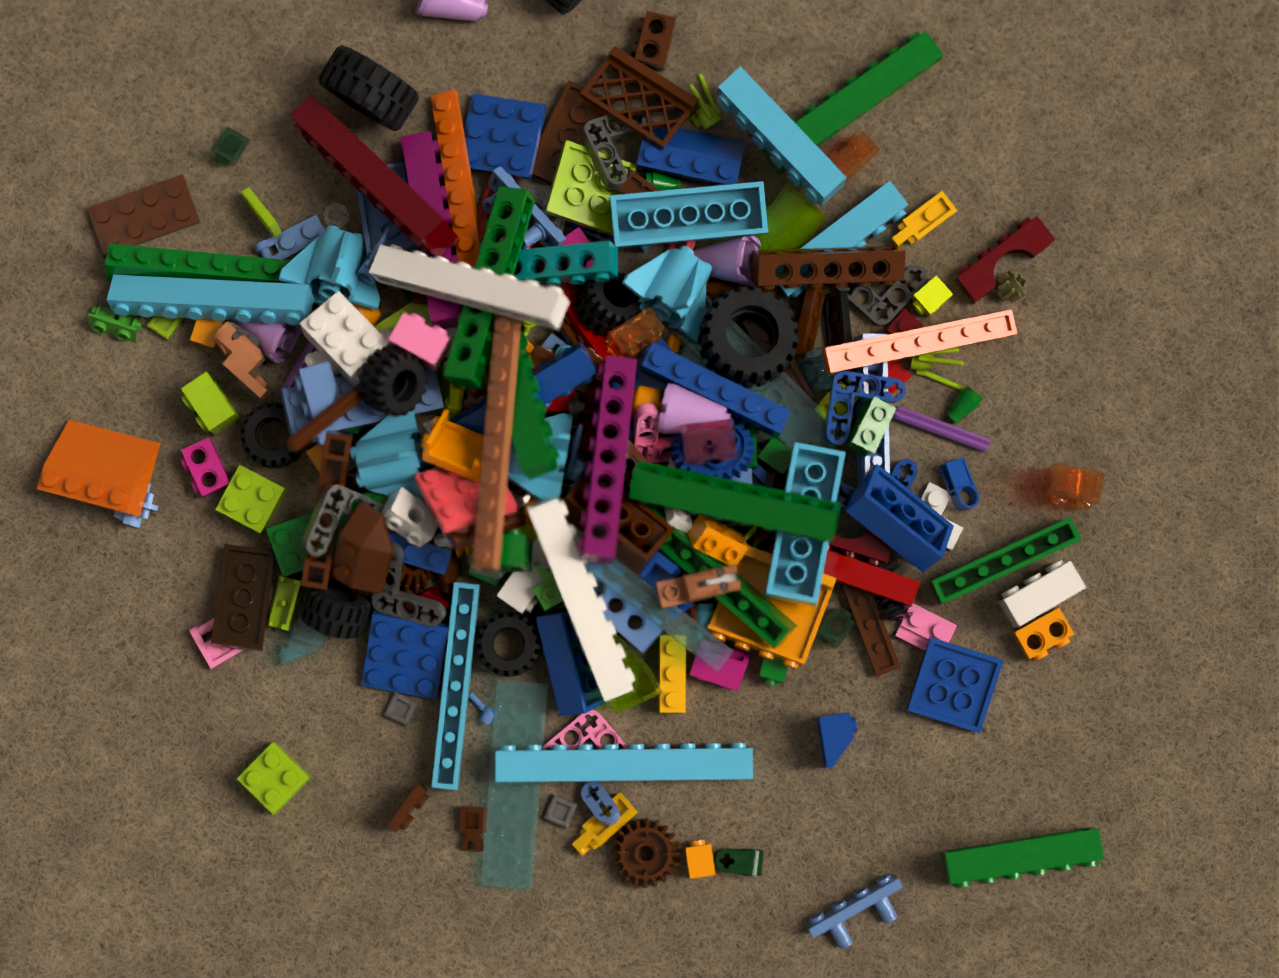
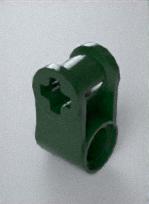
[713,848,764,876]

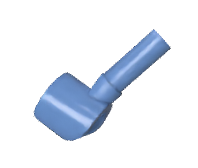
[469,692,498,724]

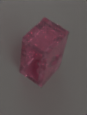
[681,418,737,464]

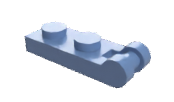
[254,214,325,260]

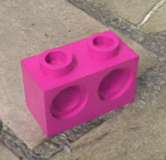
[180,437,231,498]

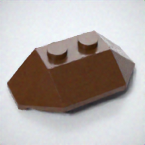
[329,502,394,597]

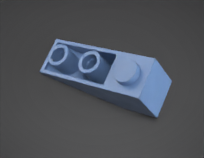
[294,362,336,447]

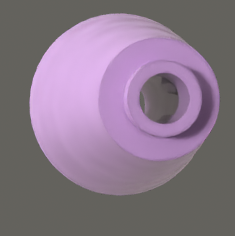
[416,0,488,22]
[694,235,762,286]
[231,320,302,364]
[658,383,731,434]

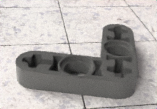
[580,107,647,190]
[833,265,927,326]
[301,484,385,556]
[372,542,446,627]

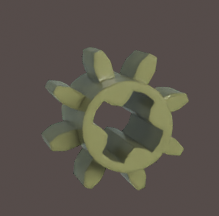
[996,270,1027,303]

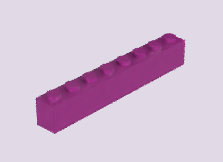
[401,131,464,329]

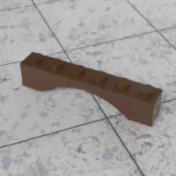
[301,430,353,590]

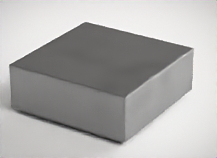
[384,692,418,726]
[544,795,577,828]

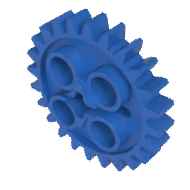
[671,417,754,480]

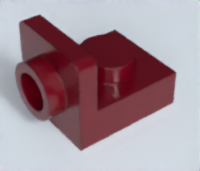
[884,309,923,335]

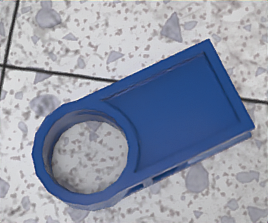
[939,457,979,511]

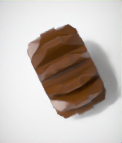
[388,559,432,594]

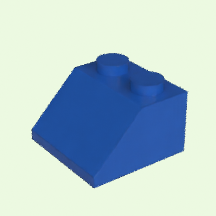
[816,712,857,768]

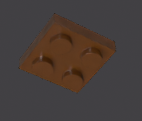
[387,783,429,832]

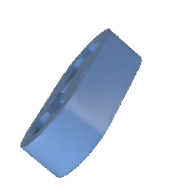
[581,781,620,826]

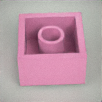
[388,313,451,373]

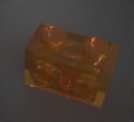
[828,132,880,185]
[604,307,665,359]

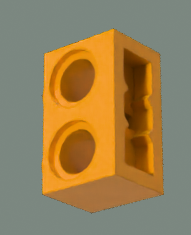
[687,514,749,566]
[1012,608,1074,661]

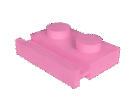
[895,603,957,651]

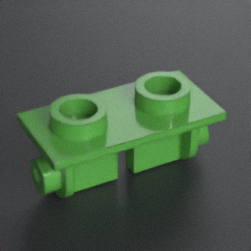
[88,305,142,343]

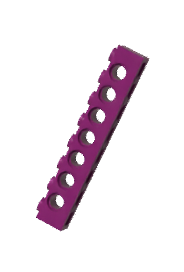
[577,355,637,565]

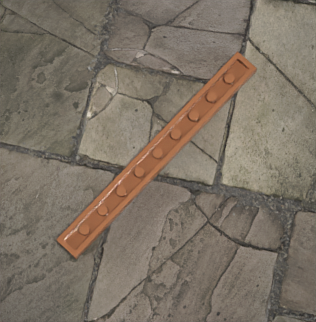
[472,314,521,571]

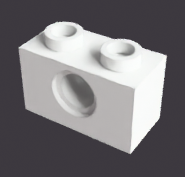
[381,487,438,548]

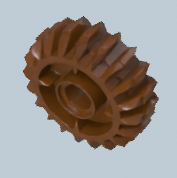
[611,818,681,888]

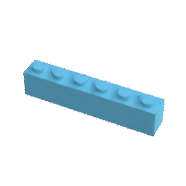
[775,181,909,299]

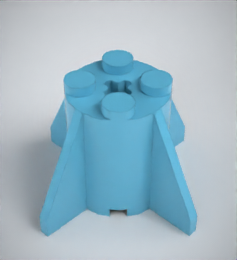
[279,225,380,310]
[622,246,712,343]
[351,410,431,500]
[507,413,573,502]

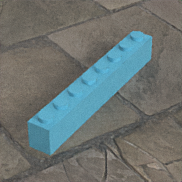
[107,275,314,325]
[432,582,481,790]

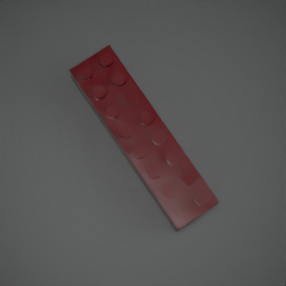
[290,94,459,257]

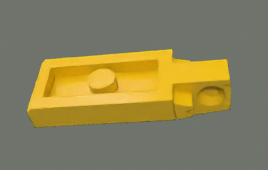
[891,191,957,246]
[572,792,638,856]

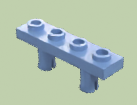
[483,166,566,250]
[805,874,903,949]

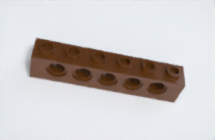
[751,245,905,290]

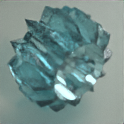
[801,347,840,391]

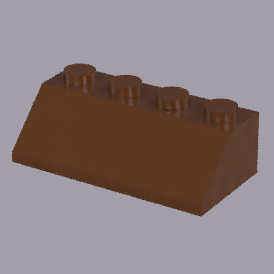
[564,475,675,576]

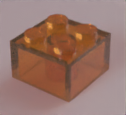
[1042,463,1105,510]

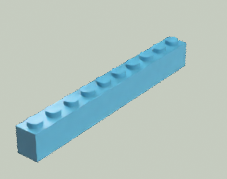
[495,743,753,782]

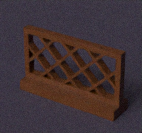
[579,46,698,150]

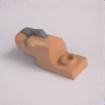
[212,321,270,400]
[655,564,740,609]

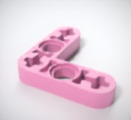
[632,404,697,463]
[541,710,629,750]

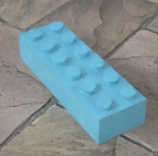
[717,66,846,207]
[609,181,768,248]
[764,442,845,607]

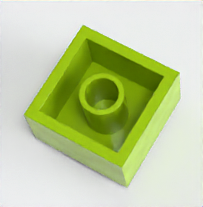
[181,371,241,435]
[215,465,288,535]
[237,742,312,815]

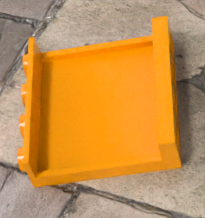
[707,545,836,669]

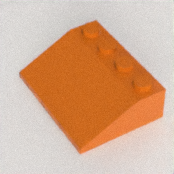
[37,420,161,517]

